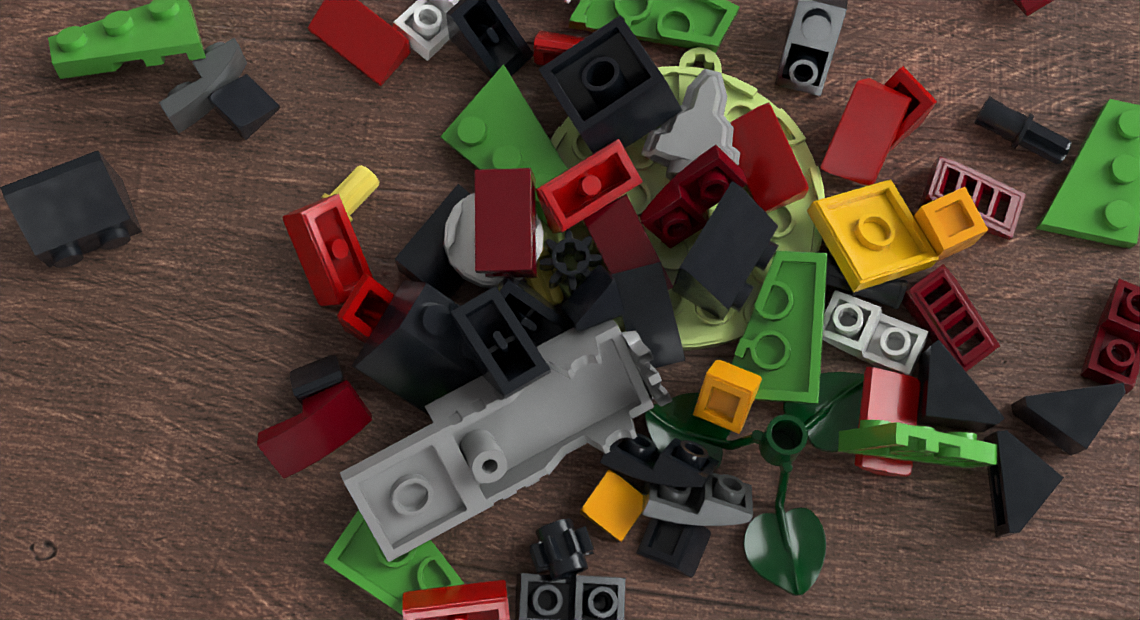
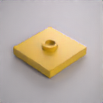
[807,179,939,292]

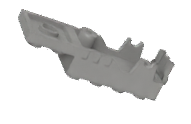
[340,319,672,562]

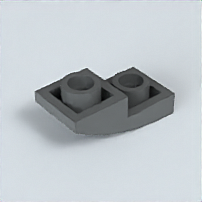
[159,38,247,134]
[642,473,753,526]

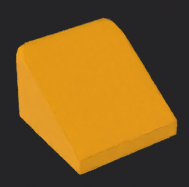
[693,360,762,434]
[580,469,643,542]

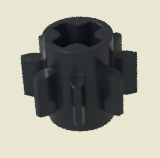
[540,229,602,294]
[529,518,595,581]

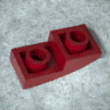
[640,145,747,249]
[583,194,674,290]
[1080,279,1140,394]
[257,380,372,479]

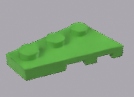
[48,0,206,79]
[569,0,740,53]
[440,64,568,229]
[1036,99,1140,249]

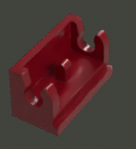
[475,168,537,278]

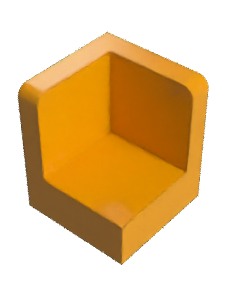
[914,187,988,262]

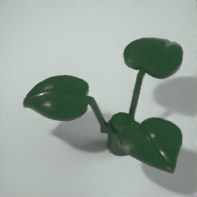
[645,372,864,596]

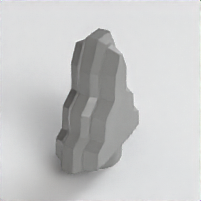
[641,69,740,181]

